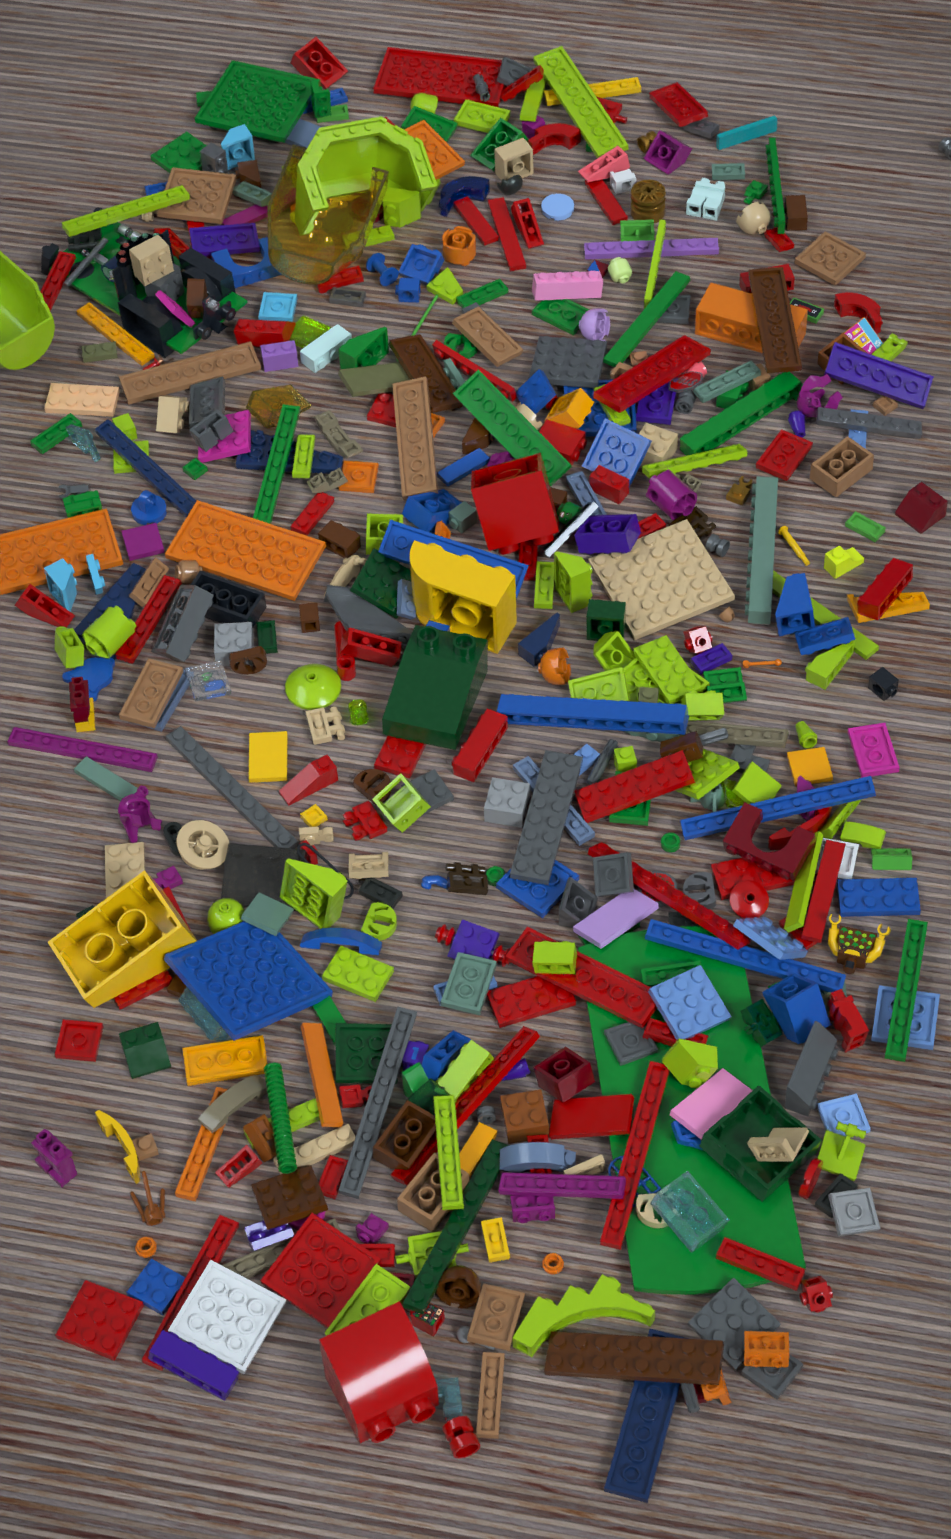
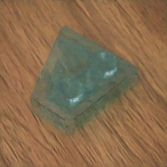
[66,424,101,462]

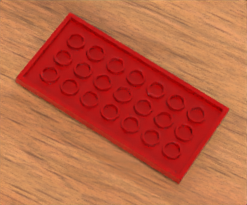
[373,47,505,107]

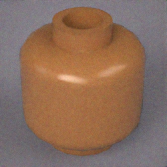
[175,560,203,584]

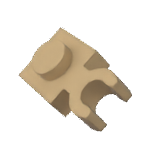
[299,827,334,845]

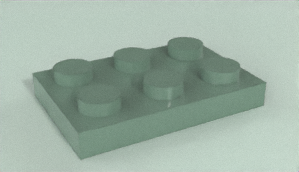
[441,952,497,1015]

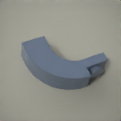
[500,1142,576,1173]

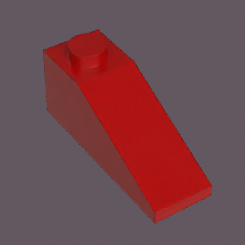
[511,198,544,249]
[14,584,75,628]
[279,754,338,806]

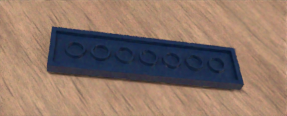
[604,1329,689,1503]

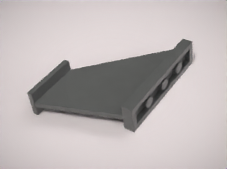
[324,585,413,648]

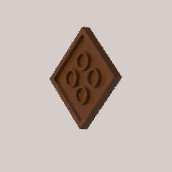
[251,1165,328,1230]

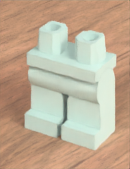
[686,178,725,221]

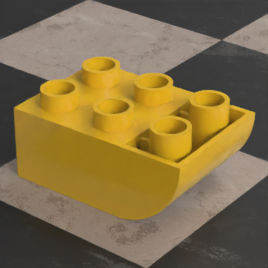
[410,540,517,654]

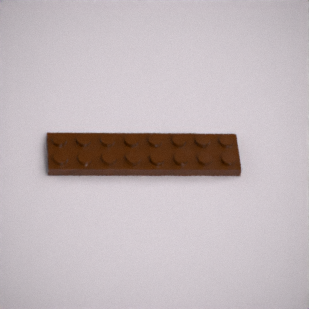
[748,267,802,373]
[544,1331,724,1385]

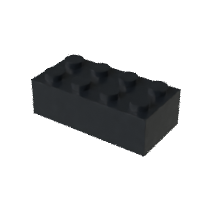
[190,571,267,628]

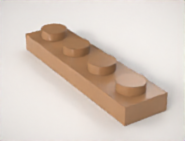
[476,1352,505,1439]

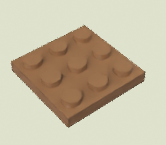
[795,231,866,286]

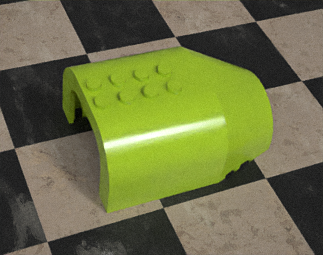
[0,251,55,370]

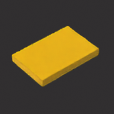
[249,731,288,783]

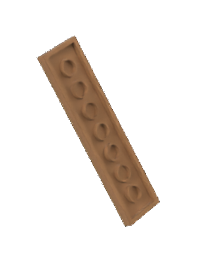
[119,342,261,405]
[392,377,438,500]

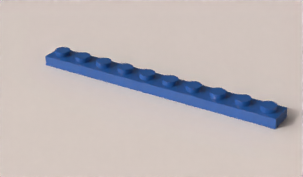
[680,776,876,840]
[645,919,846,993]

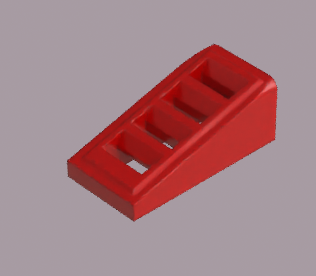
[215,1144,263,1188]

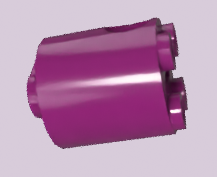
[646,469,697,520]

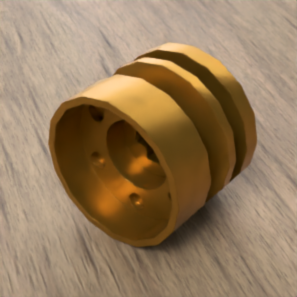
[631,179,666,223]

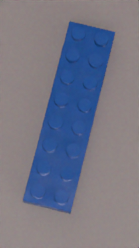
[378,520,529,600]

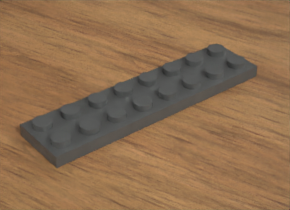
[510,750,583,885]

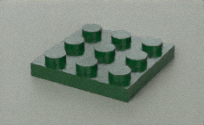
[350,548,411,619]
[335,1023,398,1084]

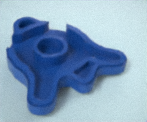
[62,657,115,701]

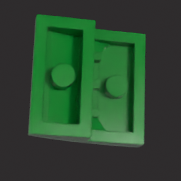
[703,667,747,703]

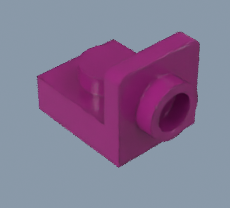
[356,1213,389,1244]

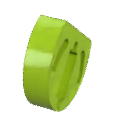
[361,903,397,941]

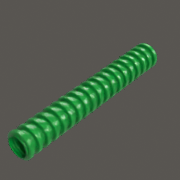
[264,1063,297,1174]

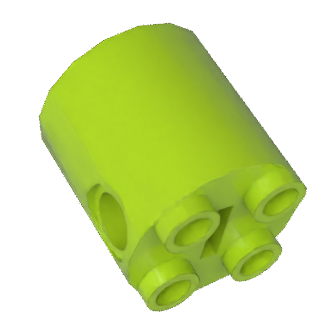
[82,606,137,659]

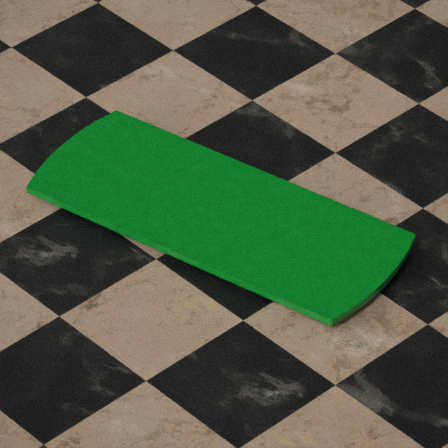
[578,926,806,1295]

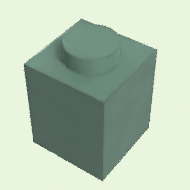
[449,501,477,534]

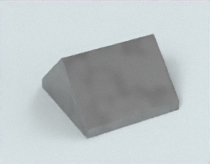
[559,877,598,928]

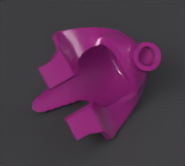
[797,374,843,417]
[118,785,162,843]

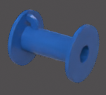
[366,253,399,286]

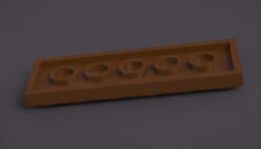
[389,334,463,413]

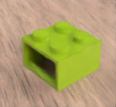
[372,773,431,833]

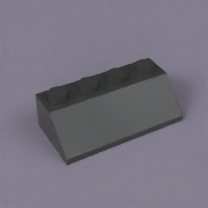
[151,585,214,662]
[785,1021,839,1116]

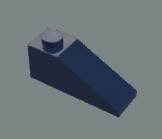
[518,612,560,667]

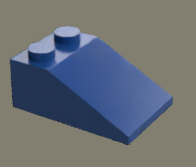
[402,489,462,533]

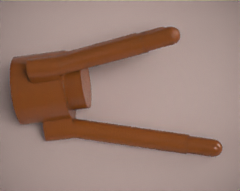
[130,1171,166,1226]

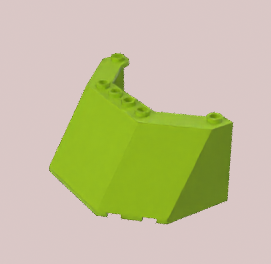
[295,116,438,236]

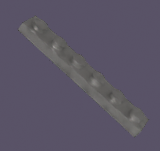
[816,407,922,439]

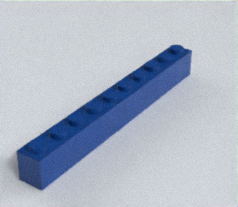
[497,694,689,735]

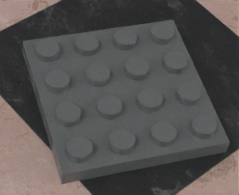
[529,336,607,388]

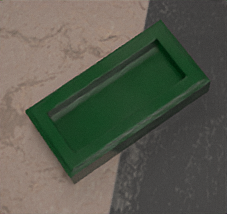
[256,620,278,654]

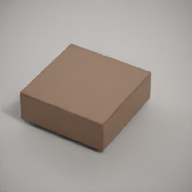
[873,396,898,416]

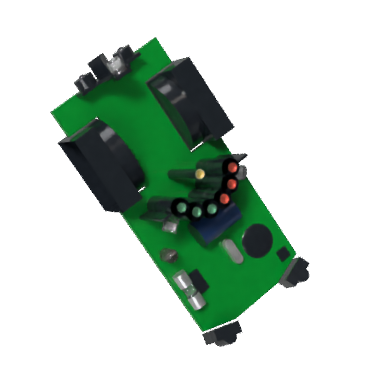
[41,207,248,358]

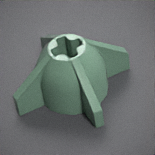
[690,784,735,813]

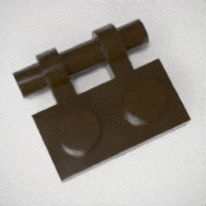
[669,506,716,539]
[445,862,488,895]

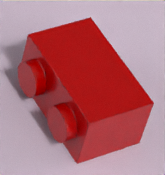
[589,465,629,505]

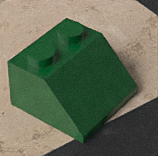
[119,1022,171,1079]

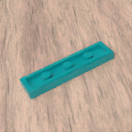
[716,115,777,150]

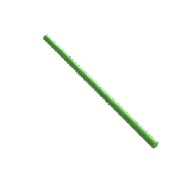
[397,294,439,362]

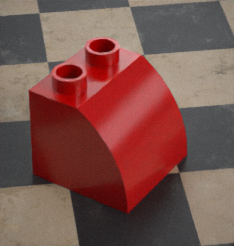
[471,453,559,555]
[319,1301,439,1443]

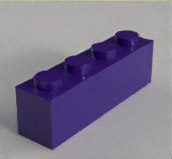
[148,1330,239,1401]

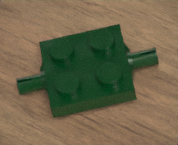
[740,998,783,1047]

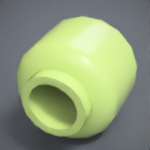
[608,257,632,283]

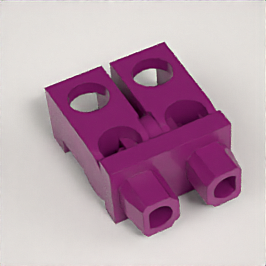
[31,1129,77,1188]

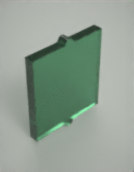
[406,1078,456,1116]

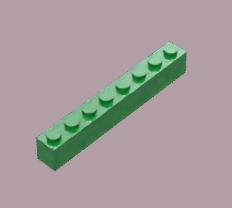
[680,372,801,456]

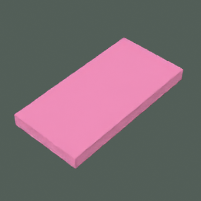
[670,1069,753,1140]

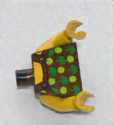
[828,914,891,974]

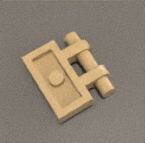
[306,707,345,745]

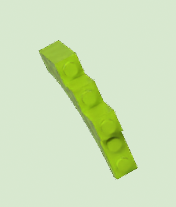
[512,1274,655,1357]

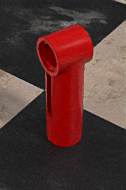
[334,621,356,681]

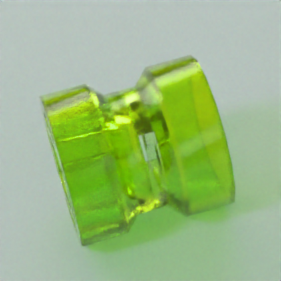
[348,699,369,726]

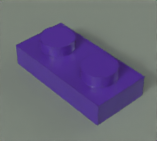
[691,643,733,675]

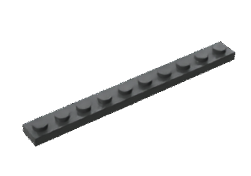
[166,726,299,856]
[338,1006,417,1199]

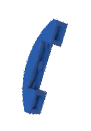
[300,928,382,955]

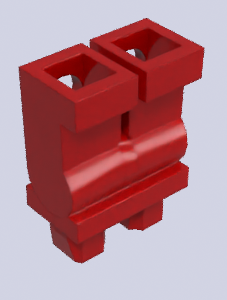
[827,989,869,1053]

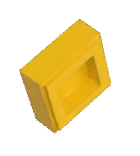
[300,804,328,827]

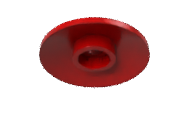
[729,880,769,918]

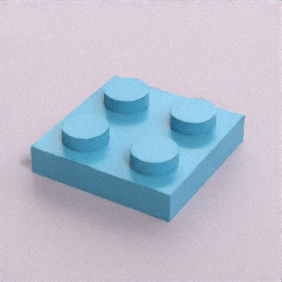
[258,292,297,322]

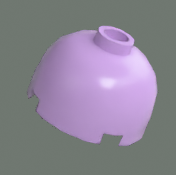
[579,308,610,341]

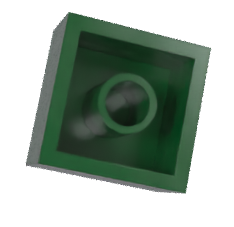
[586,599,626,641]

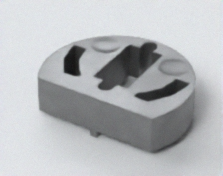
[683,872,716,909]

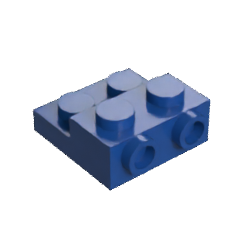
[398,244,444,285]

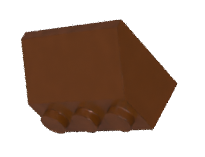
[373,1100,436,1170]

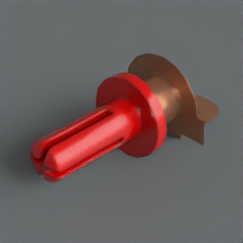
[142,354,174,370]

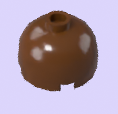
[437,1265,481,1309]

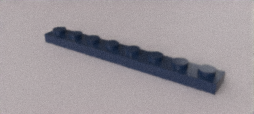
[95,419,196,518]

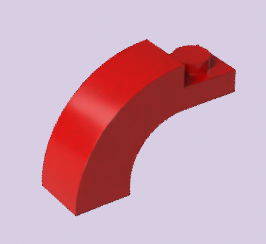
[528,123,581,155]
[834,292,883,334]

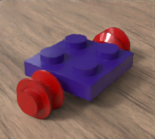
[435,919,511,967]

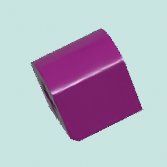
[522,115,546,139]

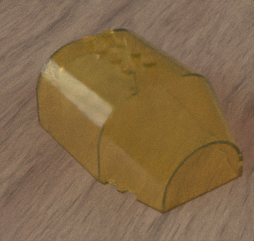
[267,144,389,285]

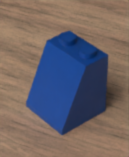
[775,573,815,636]
[762,973,831,1044]

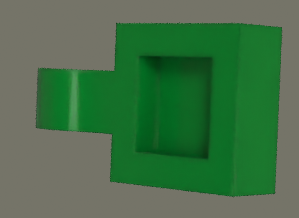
[744,180,768,205]

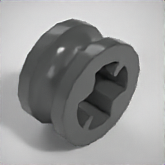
[476,1106,496,1125]

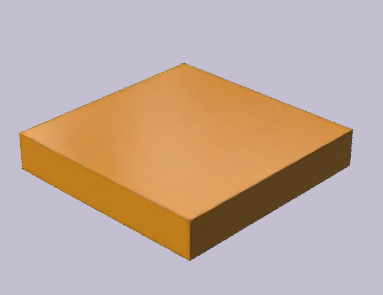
[787,747,833,787]

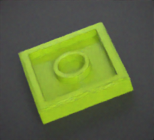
[732,761,782,804]

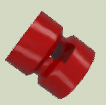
[442,1416,480,1459]

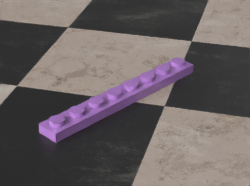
[584,238,719,259]

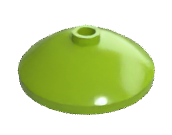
[285,664,341,710]

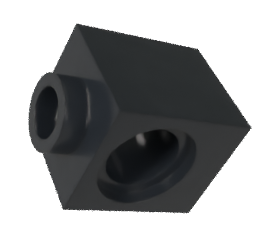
[868,667,899,701]

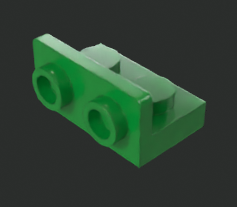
[310,80,331,118]

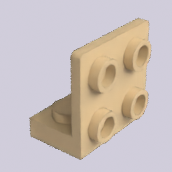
[747,1128,809,1161]

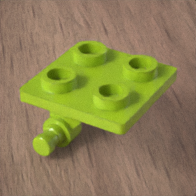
[817,1121,866,1181]

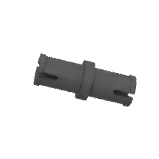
[473,74,490,101]

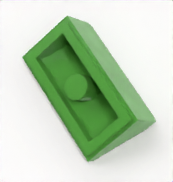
[871,848,912,870]

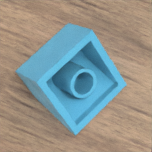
[221,124,255,170]
[44,558,77,612]

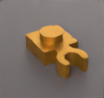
[726,476,753,506]

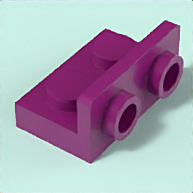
[510,1195,555,1223]

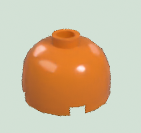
[538,647,571,685]

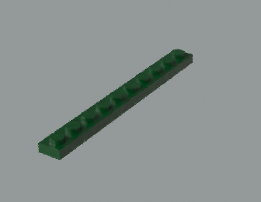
[403,1139,510,1315]

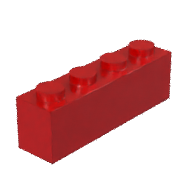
[857,558,913,621]
[451,708,508,782]

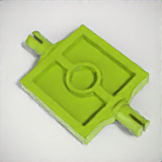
[395,1231,469,1279]

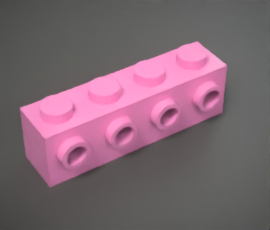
[532,271,603,300]

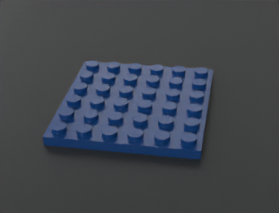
[164,921,333,1041]

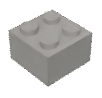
[214,622,254,667]
[484,777,530,828]

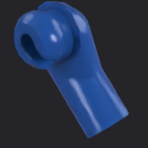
[421,875,448,890]

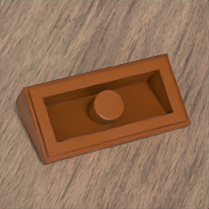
[243,1114,277,1162]

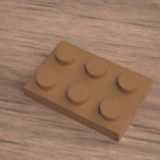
[467,1283,525,1351]

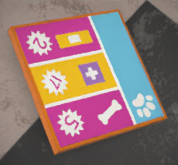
[844,317,883,355]

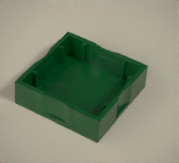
[700,1085,822,1202]

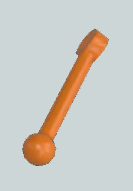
[742,659,782,668]

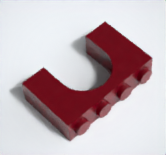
[723,802,816,881]

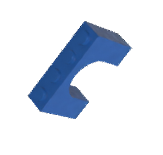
[211,235,288,288]

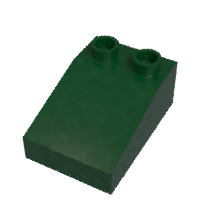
[382,625,488,750]

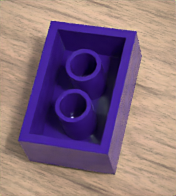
[575,514,641,554]

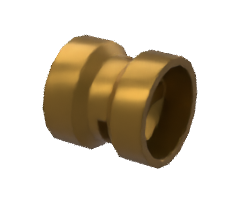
[637,131,657,153]

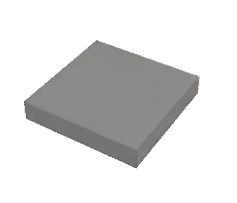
[828,1188,881,1237]

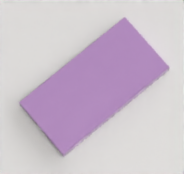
[573,889,659,949]

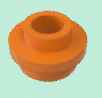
[135,1237,157,1258]
[542,1253,564,1274]

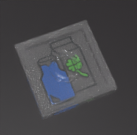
[185,661,231,702]

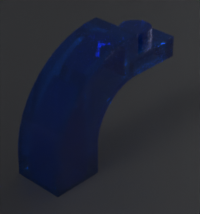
[439,176,490,217]

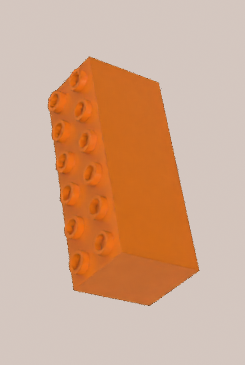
[695,282,808,353]

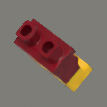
[69,677,96,732]

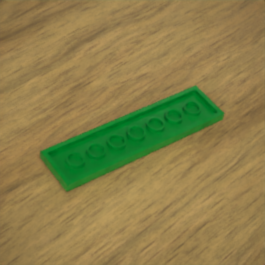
[453,370,572,487]

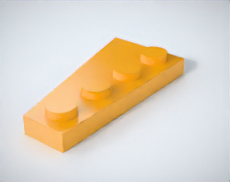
[847,592,930,623]

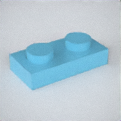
[86,554,105,595]

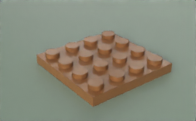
[157,168,236,224]

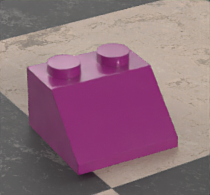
[644,130,692,175]

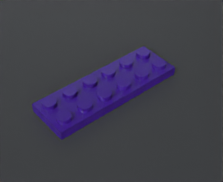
[824,342,934,409]

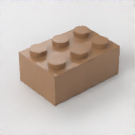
[810,436,874,497]
[397,1152,469,1233]

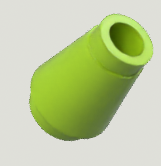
[795,721,817,749]

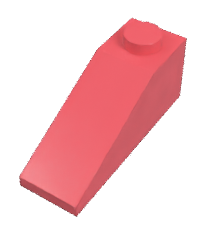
[578,146,630,182]

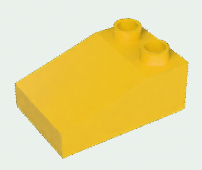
[48,870,197,1008]

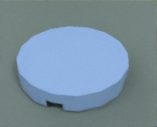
[541,194,574,221]

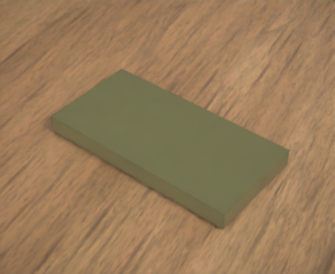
[338,362,410,397]

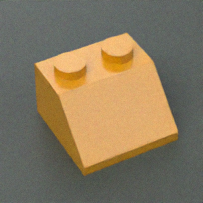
[544,388,594,429]

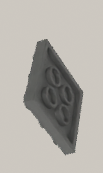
[688,1278,781,1371]

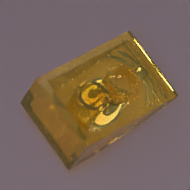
[246,385,312,428]

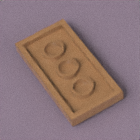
[452,306,523,367]
[119,658,183,728]

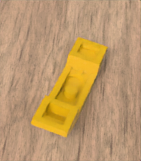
[95,1110,140,1184]

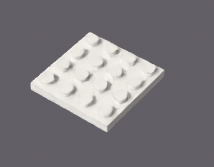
[168,1260,286,1374]

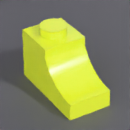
[824,545,864,579]

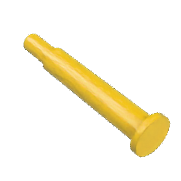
[778,526,810,566]

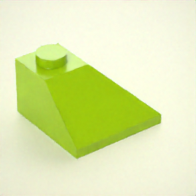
[593,631,636,671]

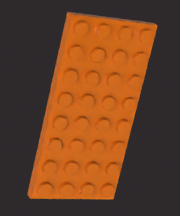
[165,500,326,601]
[0,508,123,595]

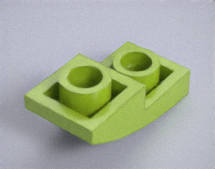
[840,821,886,849]

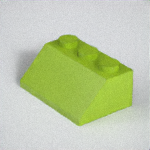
[554,551,592,613]

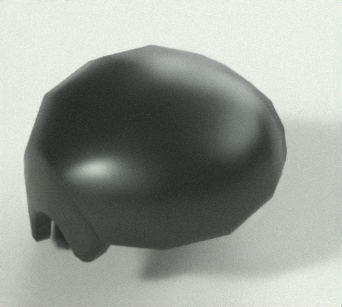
[497,175,523,195]

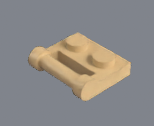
[349,852,389,879]

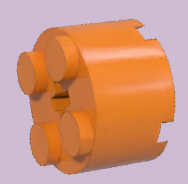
[442,226,476,266]

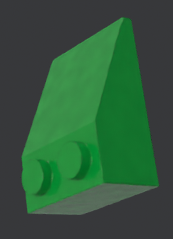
[470,117,529,171]
[338,326,389,370]

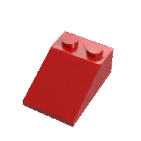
[290,37,348,89]

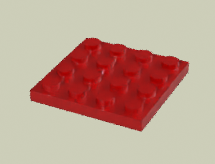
[260,1213,381,1329]

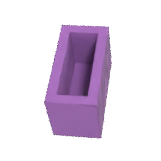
[260,340,299,372]

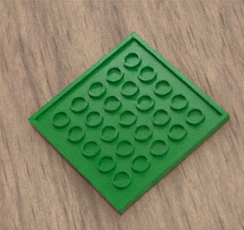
[195,60,321,143]

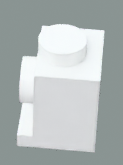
[610,169,636,194]

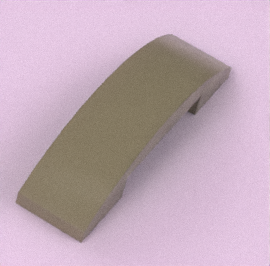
[314,410,363,458]
[198,1075,267,1133]

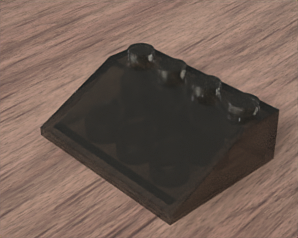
[221,843,307,912]

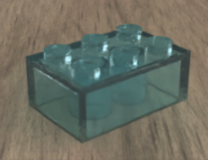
[650,1171,729,1253]

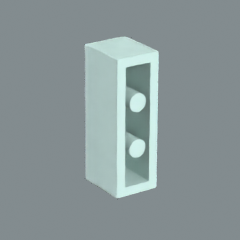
[300,324,352,373]

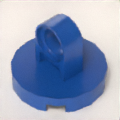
[131,490,167,525]

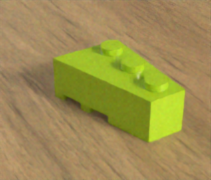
[434,1040,494,1102]

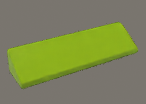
[820,799,862,839]

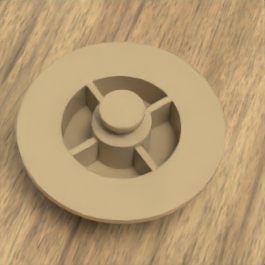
[176,820,230,870]

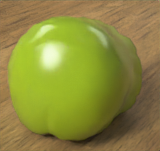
[410,93,438,114]

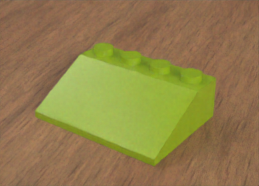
[280,859,348,929]

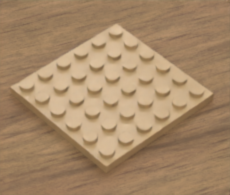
[588,519,735,640]

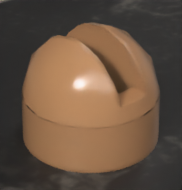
[718,607,735,623]

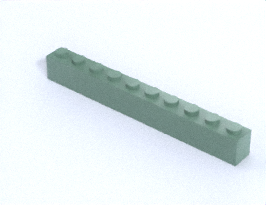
[745,476,778,624]

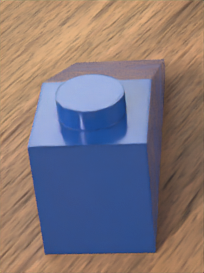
[422,1030,471,1083]

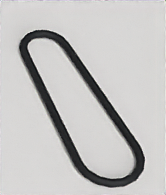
[297,843,354,899]

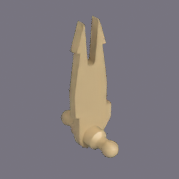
[324,555,366,597]

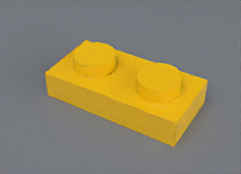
[481,1217,510,1263]

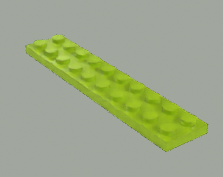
[533,46,629,159]

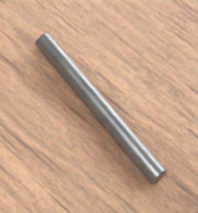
[63,237,108,288]

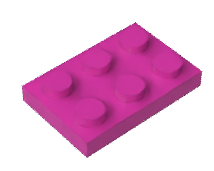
[847,723,900,778]

